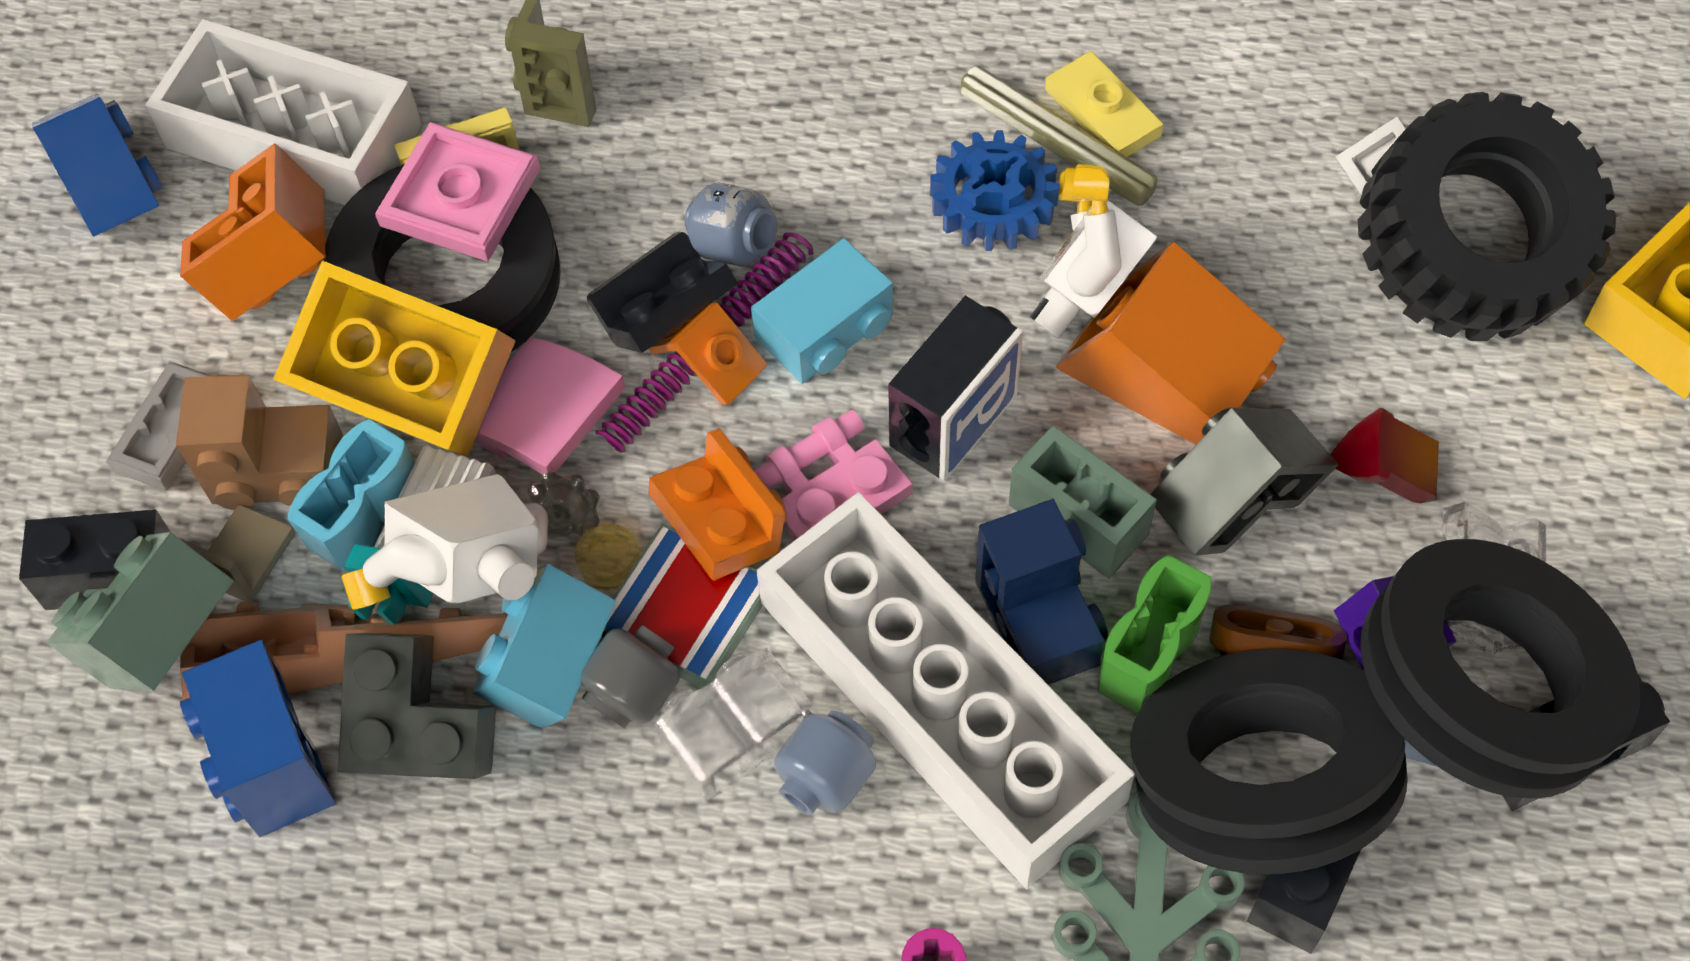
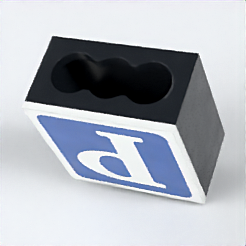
[888,295,1023,482]

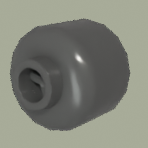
[581,625,680,729]

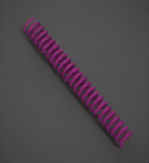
[595,232,814,453]

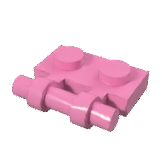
[753,409,913,541]

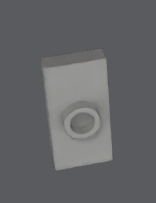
[106,361,212,491]

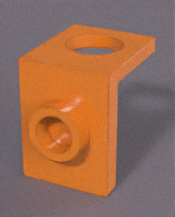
[649,302,767,405]

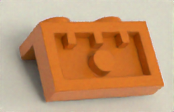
[648,428,787,581]

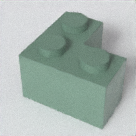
[46,532,234,691]

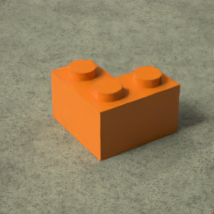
[180,143,326,321]

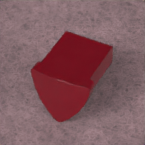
[1330,408,1439,503]

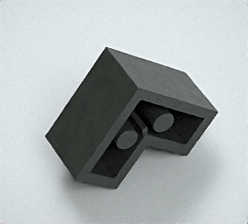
[1150,408,1339,556]
[338,633,496,779]

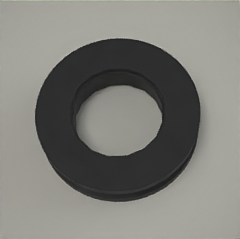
[324,164,561,352]
[1360,539,1640,799]
[1130,649,1408,874]

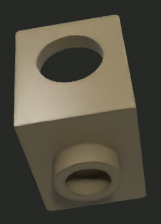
[180,505,295,604]

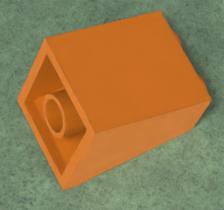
[1056,242,1286,445]

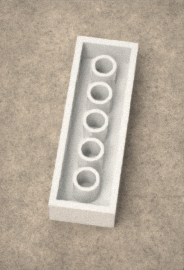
[757,492,1135,890]

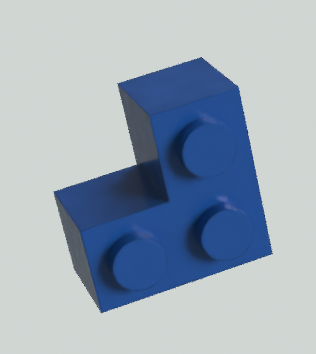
[32,93,163,237]
[180,639,336,838]

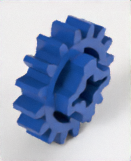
[930,130,1060,251]

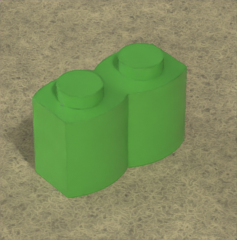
[1098,555,1211,714]

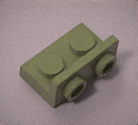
[505,0,596,127]

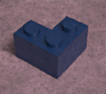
[975,498,1108,685]

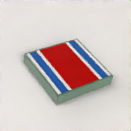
[601,523,763,692]

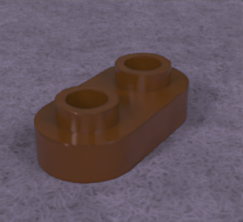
[1209,604,1347,660]

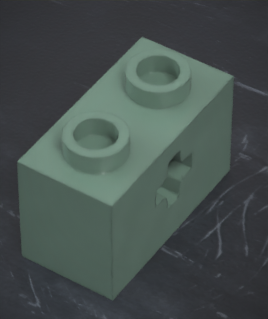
[1009,425,1157,579]

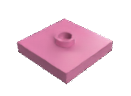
[375,122,541,262]

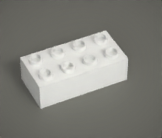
[145,19,422,205]

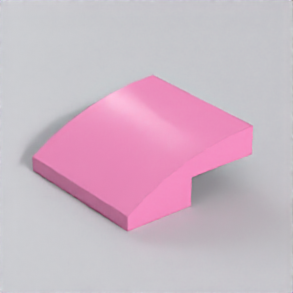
[474,337,625,479]

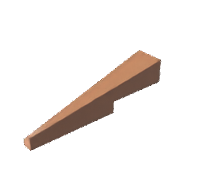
[180,602,508,700]

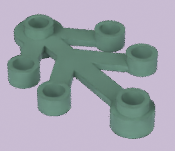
[1053,791,1244,961]

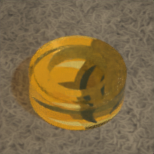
[575,524,641,590]

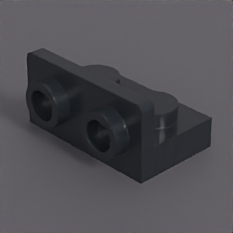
[587,232,738,353]

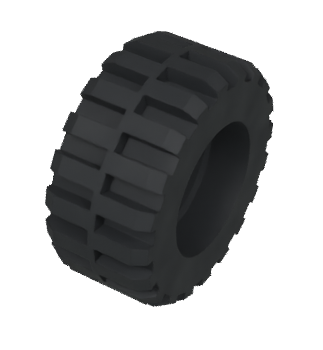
[1357,91,1617,341]

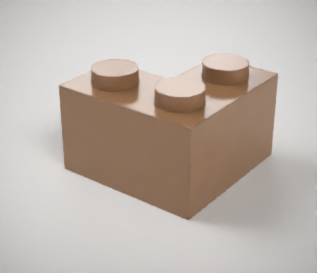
[176,375,343,510]

